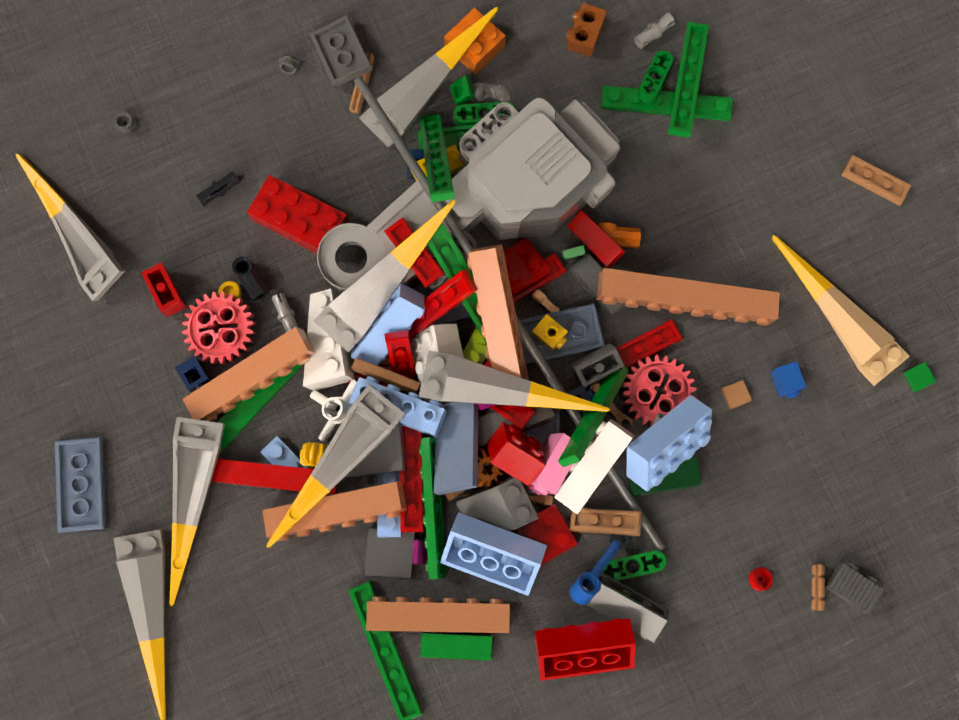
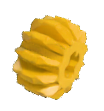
[299,442,328,469]

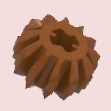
[477,449,504,488]

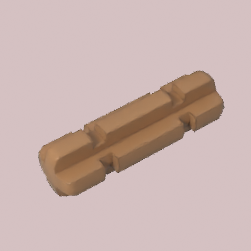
[812,564,825,611]

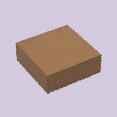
[721,380,752,410]

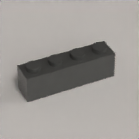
[478,407,557,450]
[581,564,670,642]

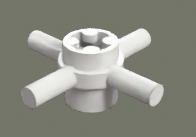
[310,379,357,442]

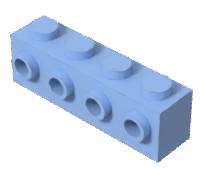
[350,283,425,365]
[349,376,447,438]

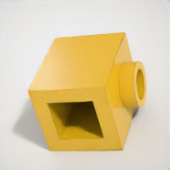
[532,314,568,352]

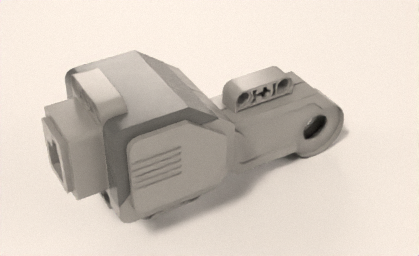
[317,98,620,292]

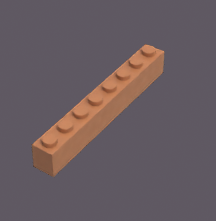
[597,268,780,326]

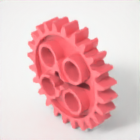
[182,292,256,365]
[622,355,697,426]

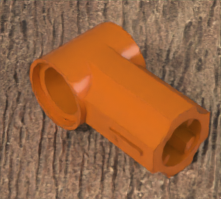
[598,223,641,249]

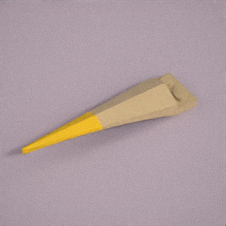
[772,235,910,386]

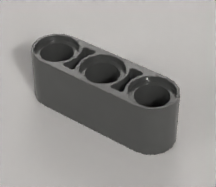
[569,254,625,316]

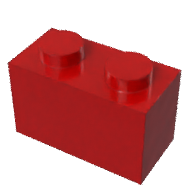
[141,262,187,317]

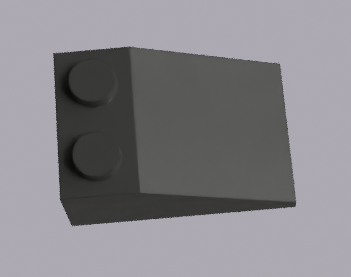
[456,475,539,531]

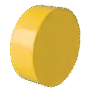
[218,281,242,301]

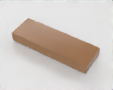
[841,155,912,206]
[351,358,420,393]
[570,508,642,536]

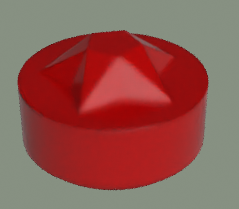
[749,567,773,591]

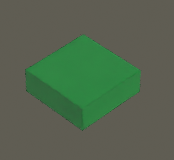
[450,75,475,105]
[562,245,588,259]
[903,362,936,393]

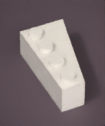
[303,289,355,391]
[554,419,634,514]

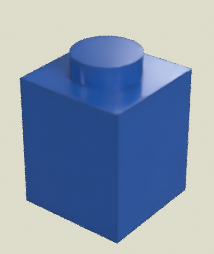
[770,362,806,399]

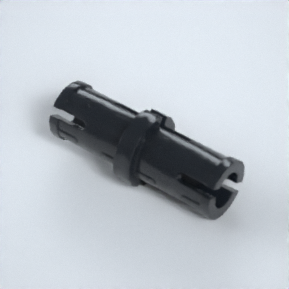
[196,171,240,207]

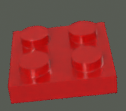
[503,238,551,295]
[516,504,578,566]

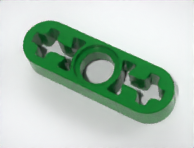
[638,51,673,103]
[454,102,516,126]
[603,551,666,581]

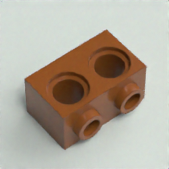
[565,3,607,58]

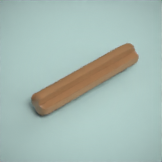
[349,52,375,114]

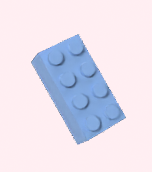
[626,395,712,491]
[440,512,547,596]

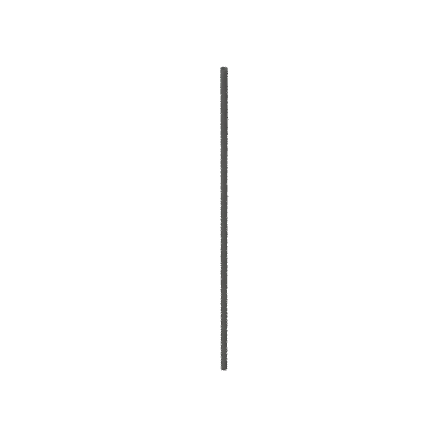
[354,76,666,551]

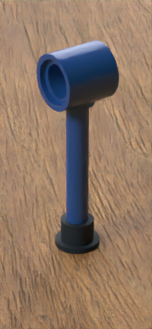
[570,535,630,605]

